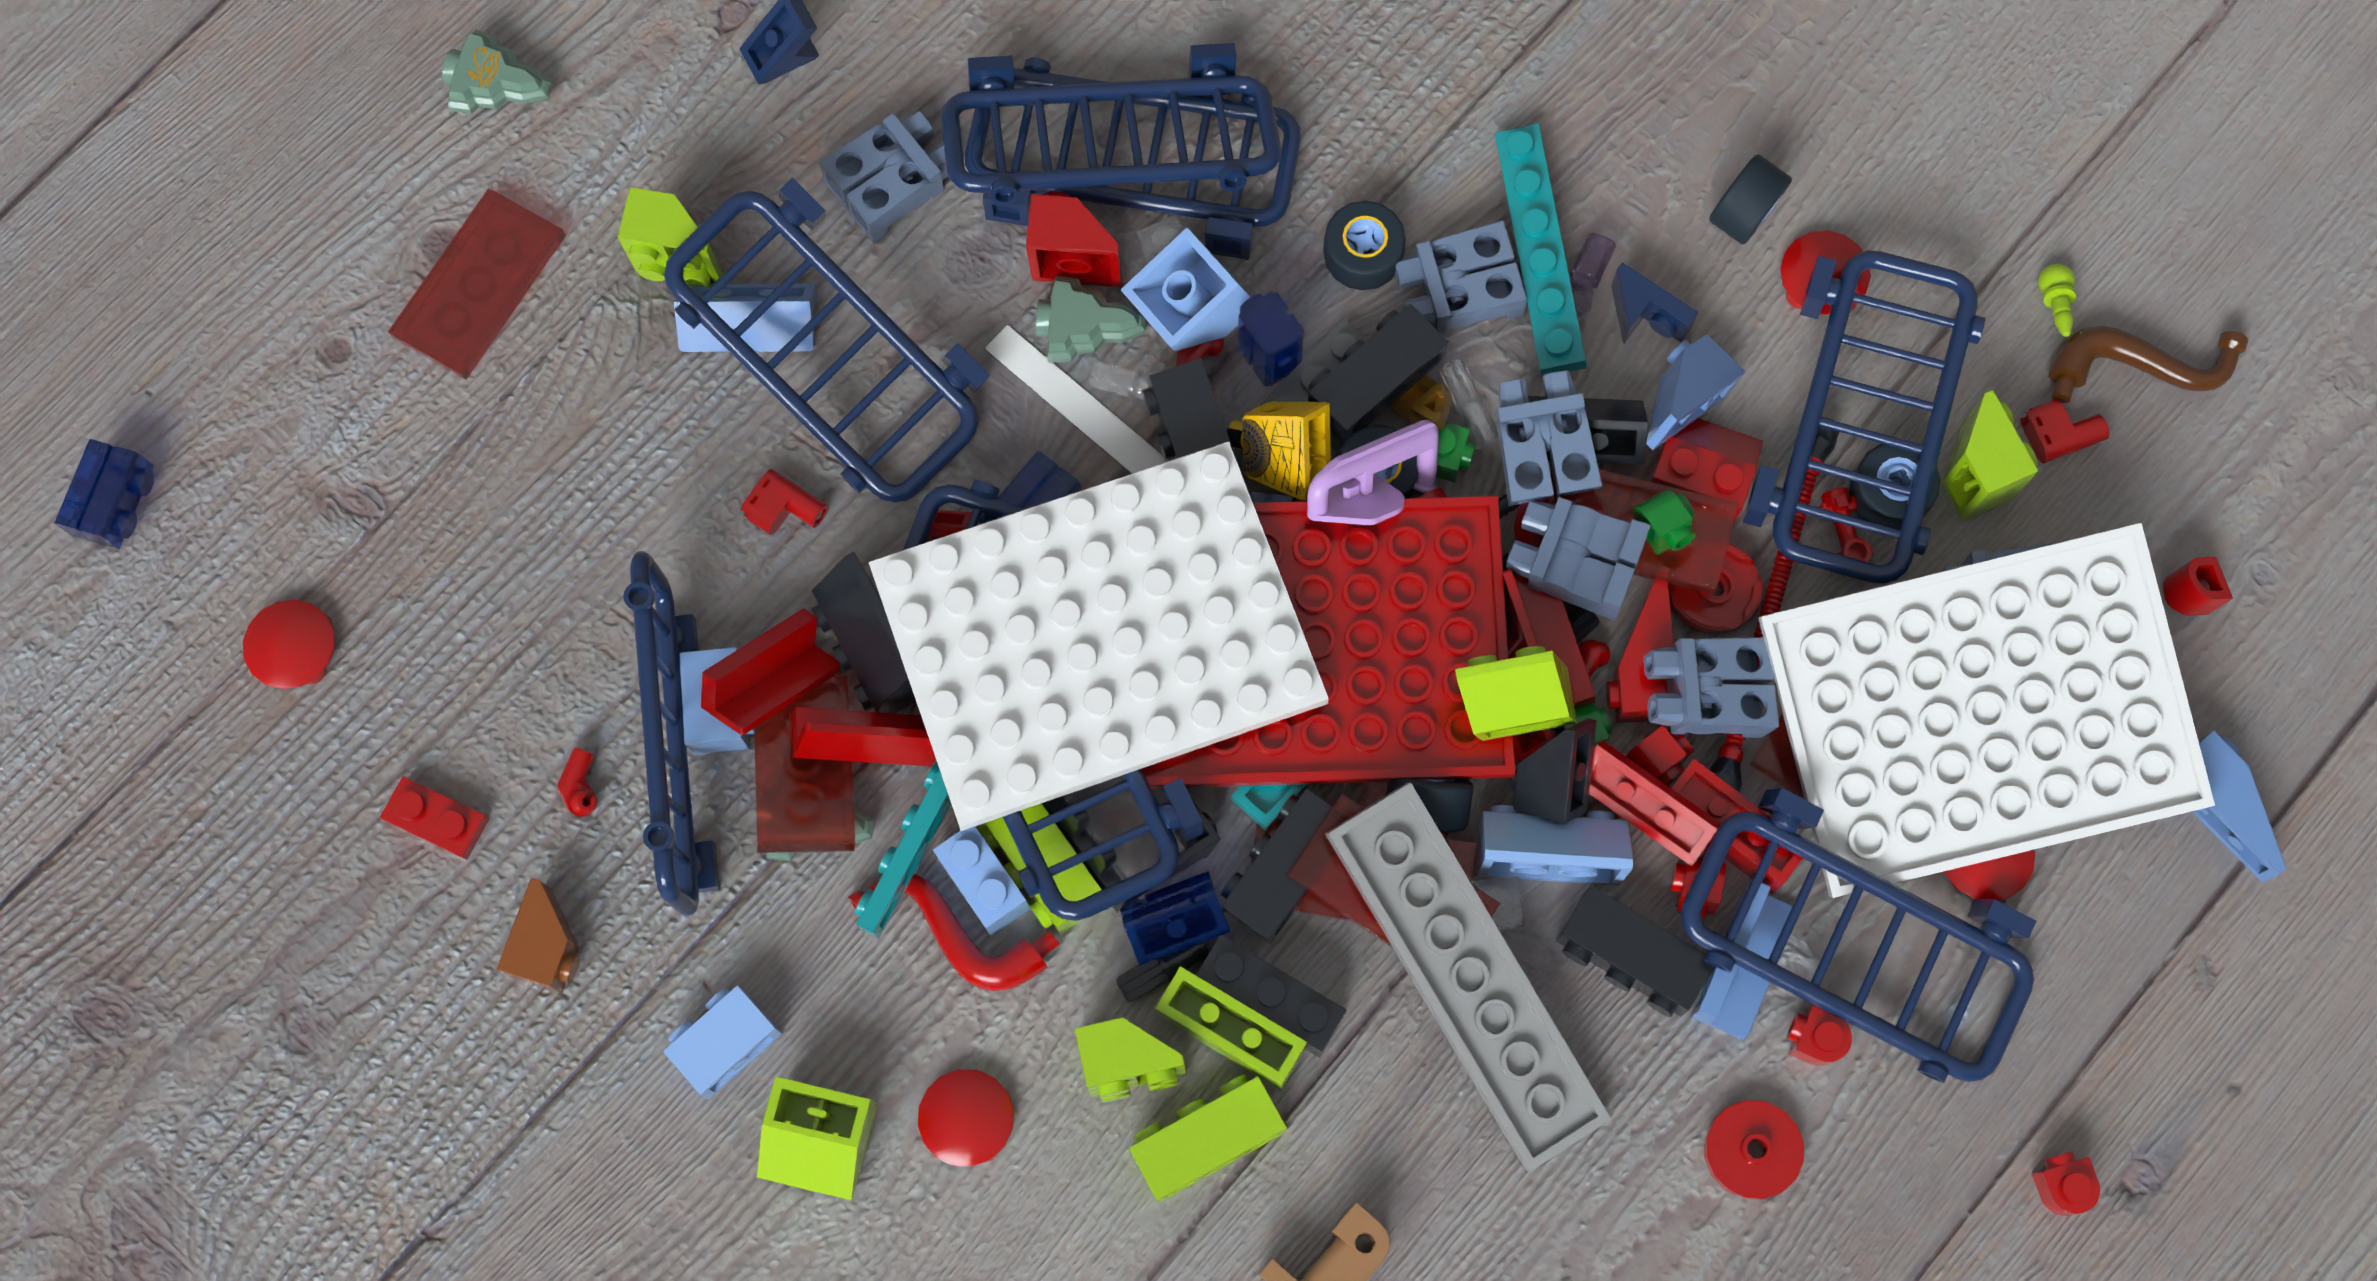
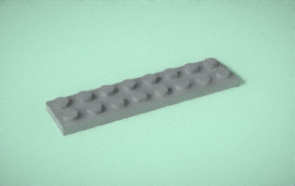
[1325,782,1611,1172]

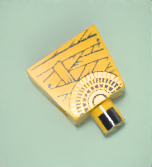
[1227,401,1331,501]

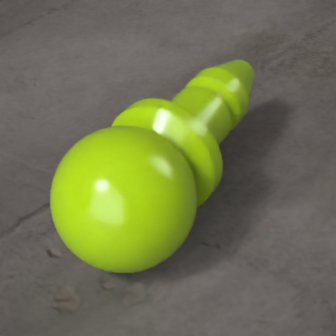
[2038,263,2076,337]

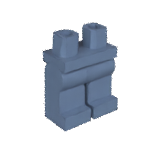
[819,111,948,243]
[1395,220,1527,333]
[1495,370,1602,506]
[1506,497,1651,621]
[1643,637,1779,738]

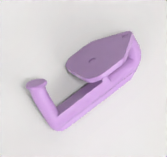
[1307,420,1439,525]

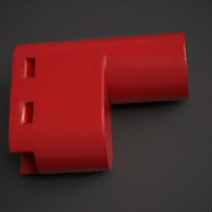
[2020,399,2110,464]
[740,469,829,535]

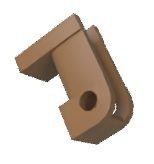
[1259,1202,1390,1281]

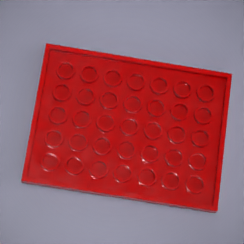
[1141,496,1515,789]

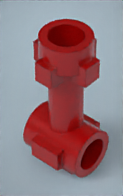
[1819,487,1874,562]

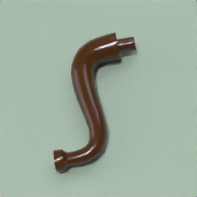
[2048,326,2249,403]

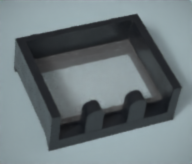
[1041,775,1221,913]

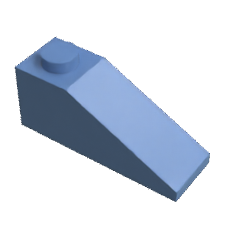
[1646,334,1746,450]
[2192,730,2286,883]

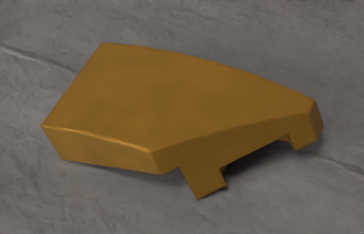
[1390,375,1453,432]

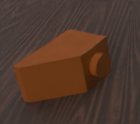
[497,878,580,993]

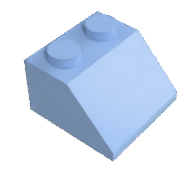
[1121,228,1259,351]

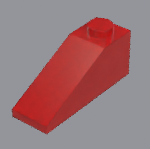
[1606,572,1674,723]

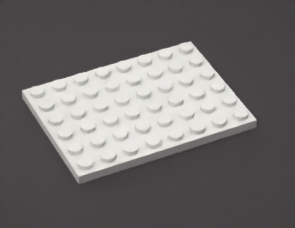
[869,442,1329,831]
[1758,523,2215,898]

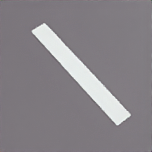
[986,325,1169,474]

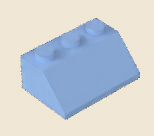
[1477,805,1633,886]

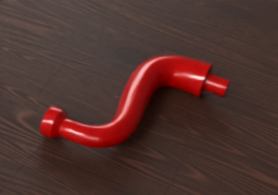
[848,874,1060,991]

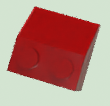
[1026,191,1122,288]
[1646,418,1763,525]

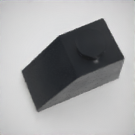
[1512,718,1597,824]

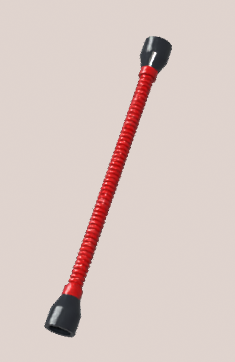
[1709,416,1839,793]

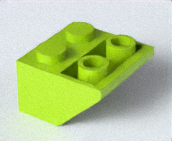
[617,187,723,287]
[1942,390,2038,522]
[1455,646,1577,741]
[1074,1017,1186,1102]
[757,1076,878,1201]

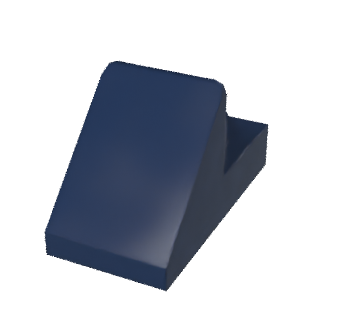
[739,0,819,84]
[1611,262,1698,344]

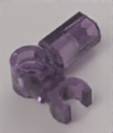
[1523,232,1616,320]

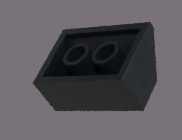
[811,551,916,714]

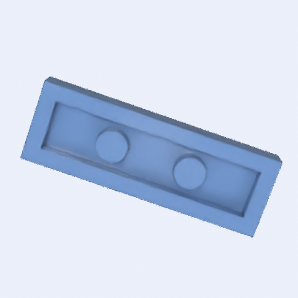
[674,284,817,352]
[1691,880,1793,1040]

